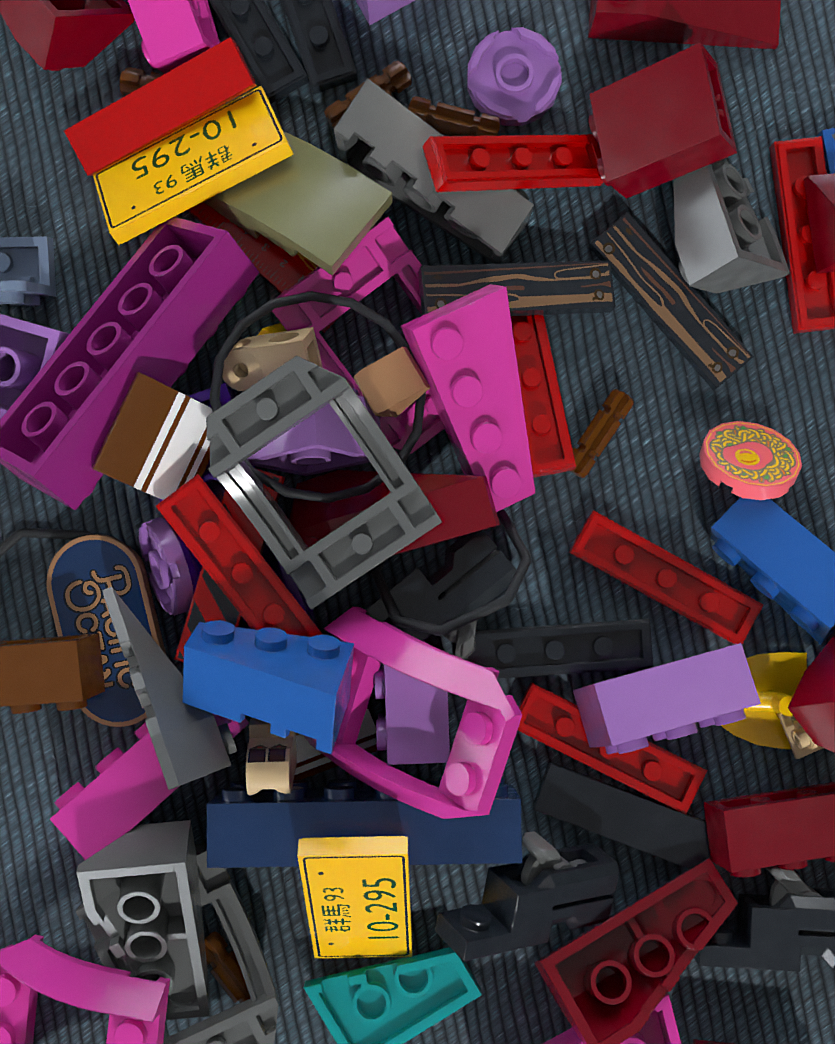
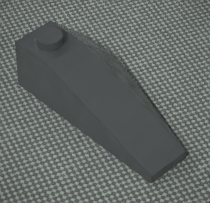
[674,158,790,294]
[102,587,237,790]
[76,820,211,1020]

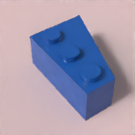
[711,497,835,645]
[183,620,354,754]

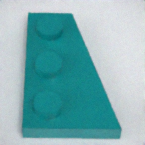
[303,947,482,1044]

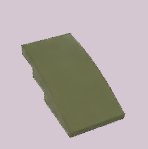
[204,131,392,276]

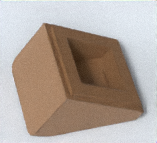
[353,347,431,417]

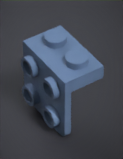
[0,236,56,307]

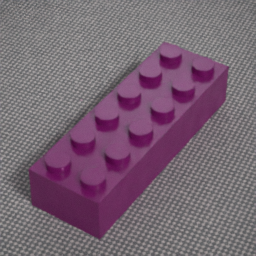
[0,217,259,510]

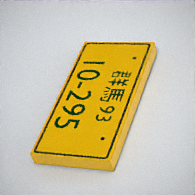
[92,86,294,245]
[297,836,412,959]

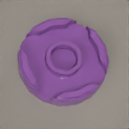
[467,27,562,126]
[139,517,194,616]

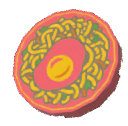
[699,421,802,500]

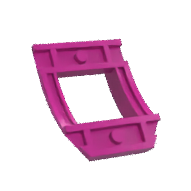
[272,217,445,454]
[303,606,522,819]
[0,935,170,1044]

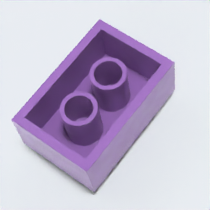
[573,643,761,754]

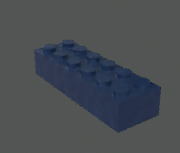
[207,777,522,868]

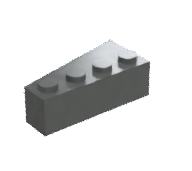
[334,78,534,264]

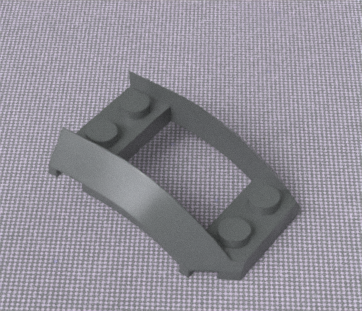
[206,356,443,609]
[75,844,279,1044]

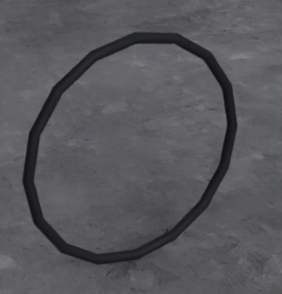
[209,291,426,503]

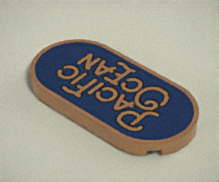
[47,534,166,727]

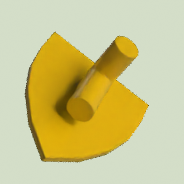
[721,652,807,749]

